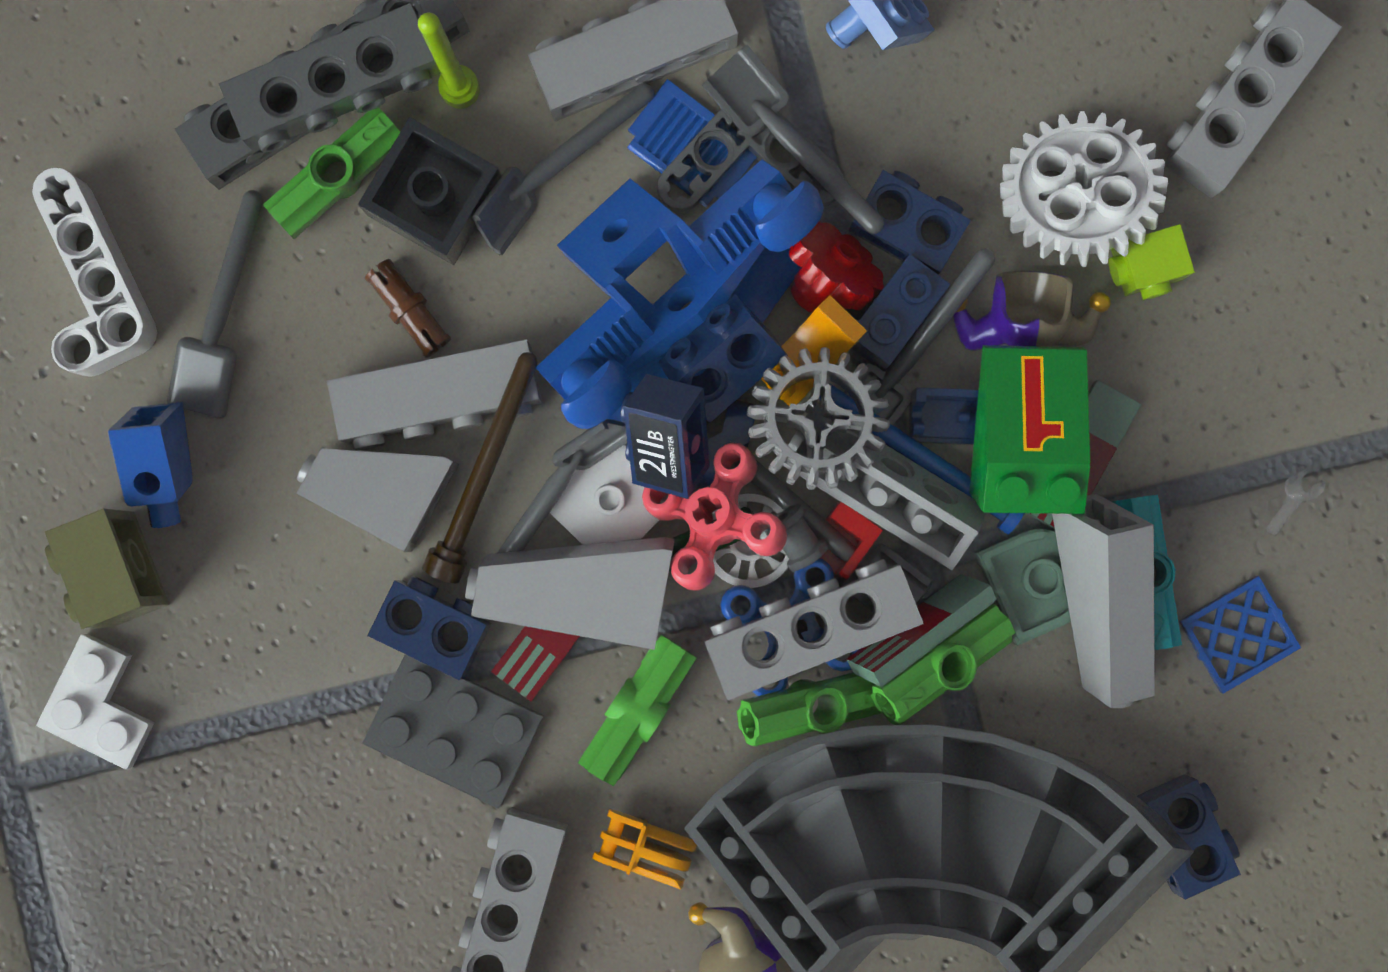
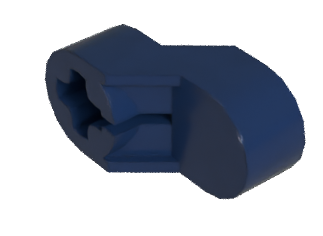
[696,400,756,489]

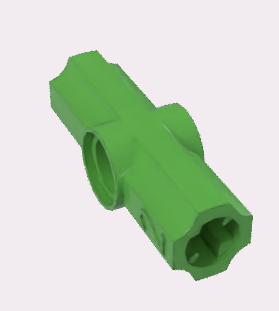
[263,107,400,239]
[871,604,1016,725]
[578,634,697,786]
[737,672,882,746]

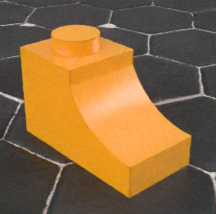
[761,295,867,406]

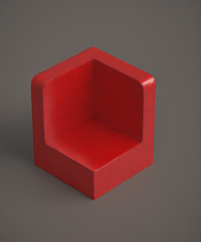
[820,501,883,580]

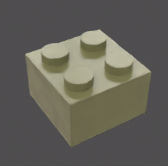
[45,508,170,630]

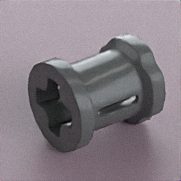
[764,504,829,572]

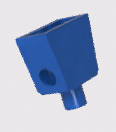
[108,402,193,528]

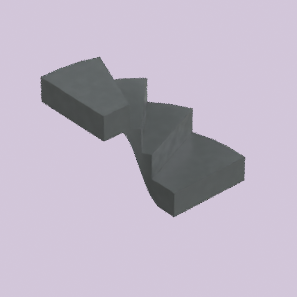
[684,724,1195,972]

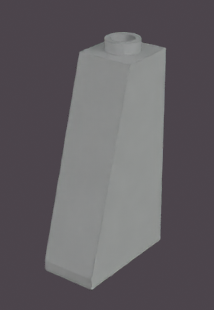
[1052,493,1155,708]
[465,537,675,650]

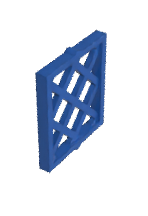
[1179,576,1301,694]

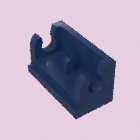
[909,387,979,445]

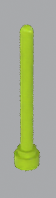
[418,12,480,109]

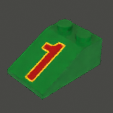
[969,345,1090,514]

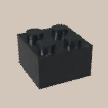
[358,117,501,265]

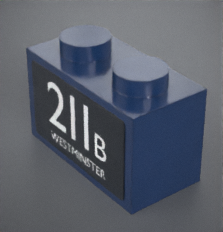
[621,374,710,499]

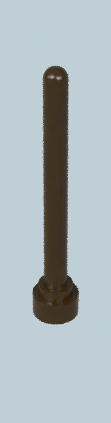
[422,352,538,584]

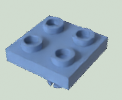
[826,0,934,50]

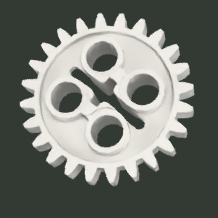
[1000,111,1168,267]

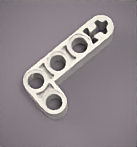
[32,168,157,377]

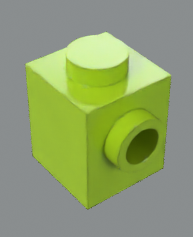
[1109,224,1195,300]

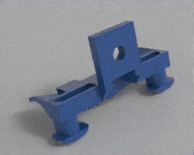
[536,159,824,429]

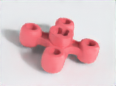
[642,442,787,591]

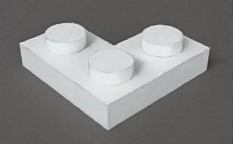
[36,634,155,770]

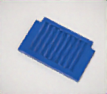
[627,79,757,208]

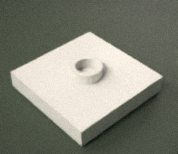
[550,445,668,545]

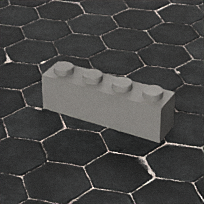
[528,0,738,122]
[327,339,543,450]

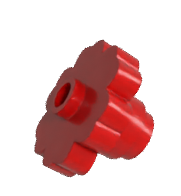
[789,222,884,313]

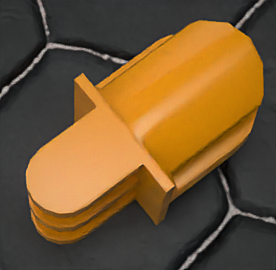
[592,809,697,890]

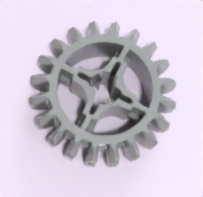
[747,347,890,490]

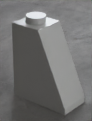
[296,448,459,552]

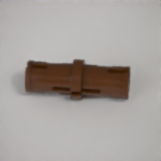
[365,259,451,358]

